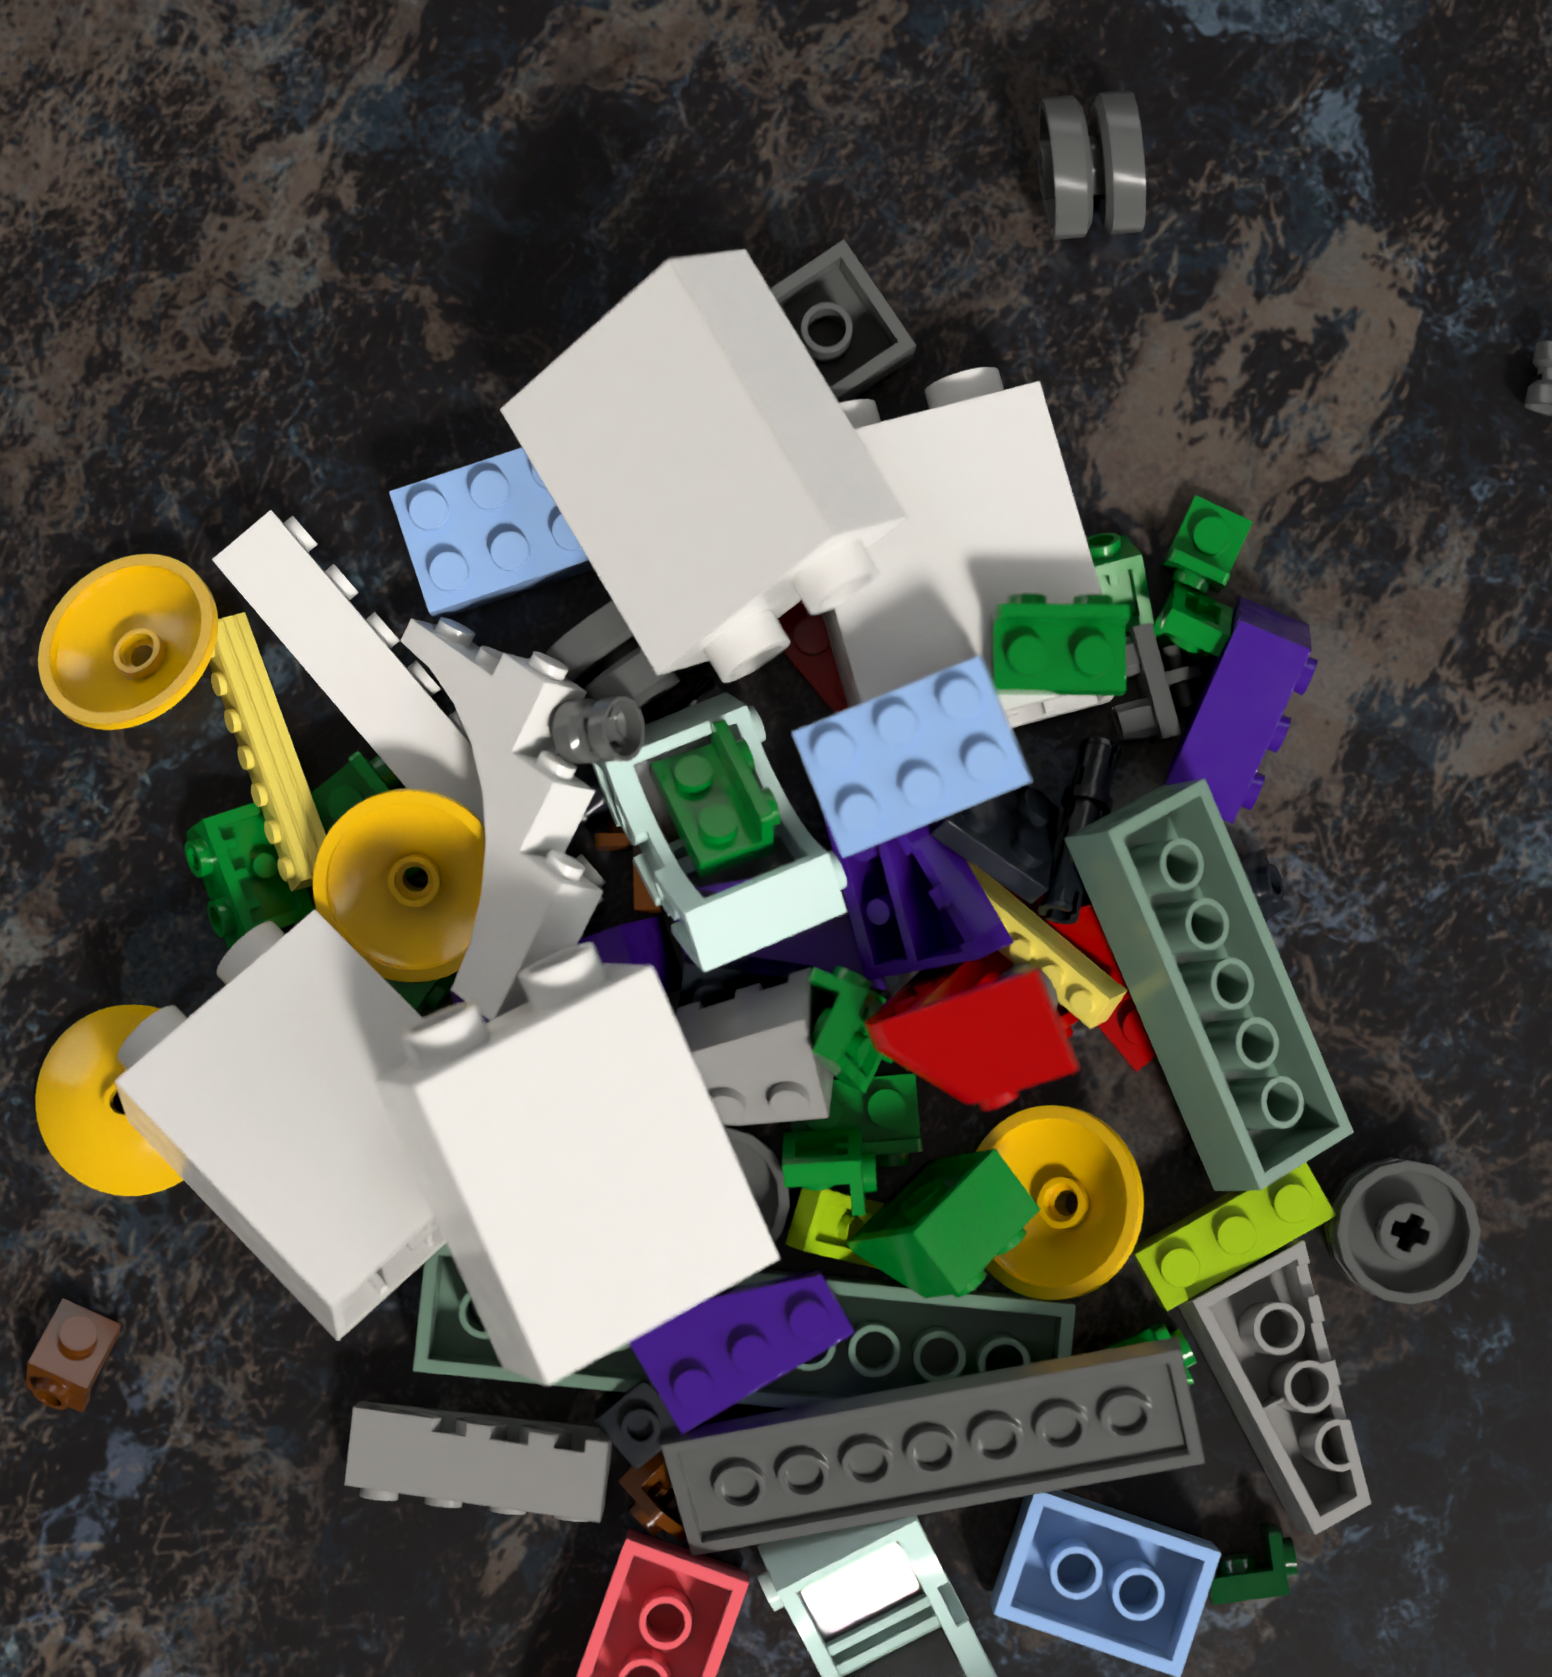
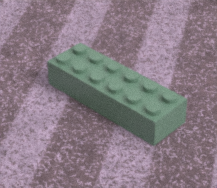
[1064,778,1354,1191]

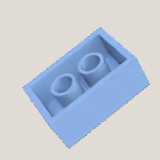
[389,447,594,621]
[792,656,1034,858]
[989,1490,1221,1677]

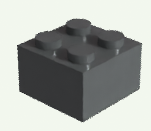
[770,239,916,403]

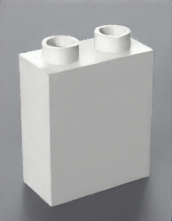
[500,249,907,683]
[822,367,1127,728]
[115,910,447,1341]
[374,943,780,1385]

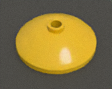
[38,554,218,730]
[313,788,486,982]
[35,1005,184,1196]
[976,1105,1144,1300]

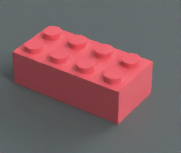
[576,1528,750,1677]

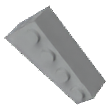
[675,968,834,1127]
[1178,1240,1371,1535]
[345,1401,613,1522]

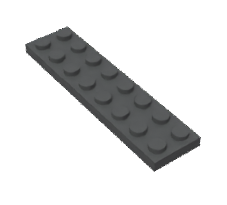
[661,1337,1205,1556]

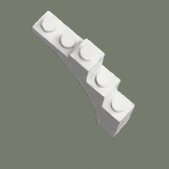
[401,617,603,1021]

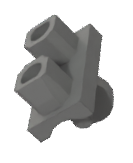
[1111,622,1208,744]

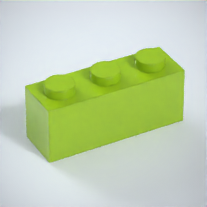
[1131,1162,1336,1311]

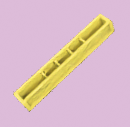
[209,612,326,892]
[965,859,1128,1029]

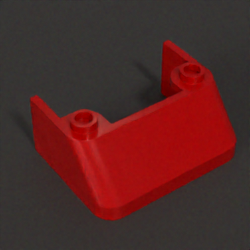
[864,902,1132,1111]

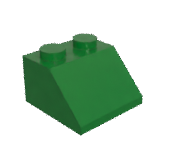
[846,1149,1040,1298]

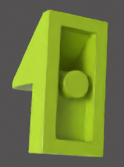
[785,1187,885,1269]

